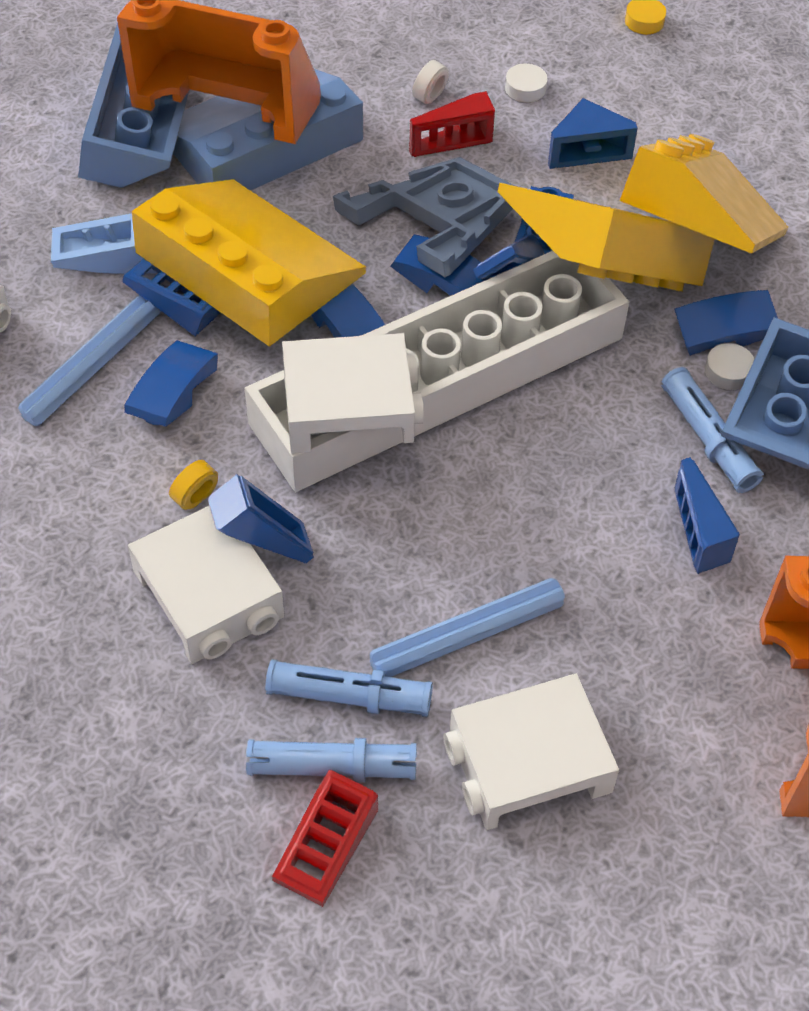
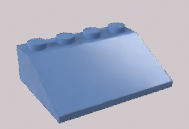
[173,69,363,190]
[721,317,809,470]

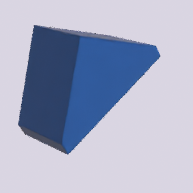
[548,98,638,169]

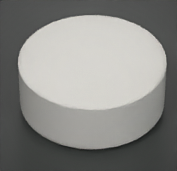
[412,60,449,105]
[505,63,547,103]
[705,343,754,390]

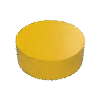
[625,0,666,35]
[169,460,218,510]

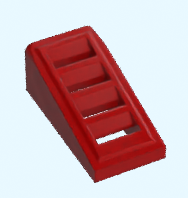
[409,91,495,157]
[272,770,378,907]

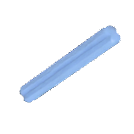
[18,295,161,426]
[370,578,565,677]

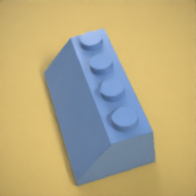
[78,22,189,188]

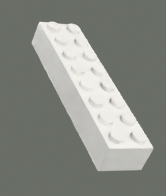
[245,251,630,493]

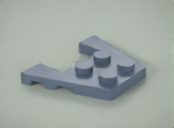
[333,157,514,277]

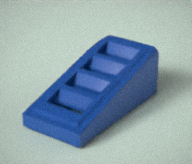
[473,234,545,280]
[122,258,221,337]
[674,457,740,574]
[208,474,314,563]

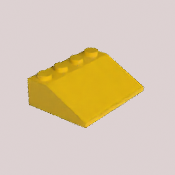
[619,133,789,254]
[131,179,366,347]
[497,182,715,292]

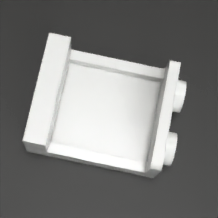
[282,333,424,454]
[128,506,284,664]
[443,673,619,831]

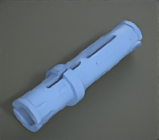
[661,367,764,493]
[265,659,433,717]
[246,738,417,783]

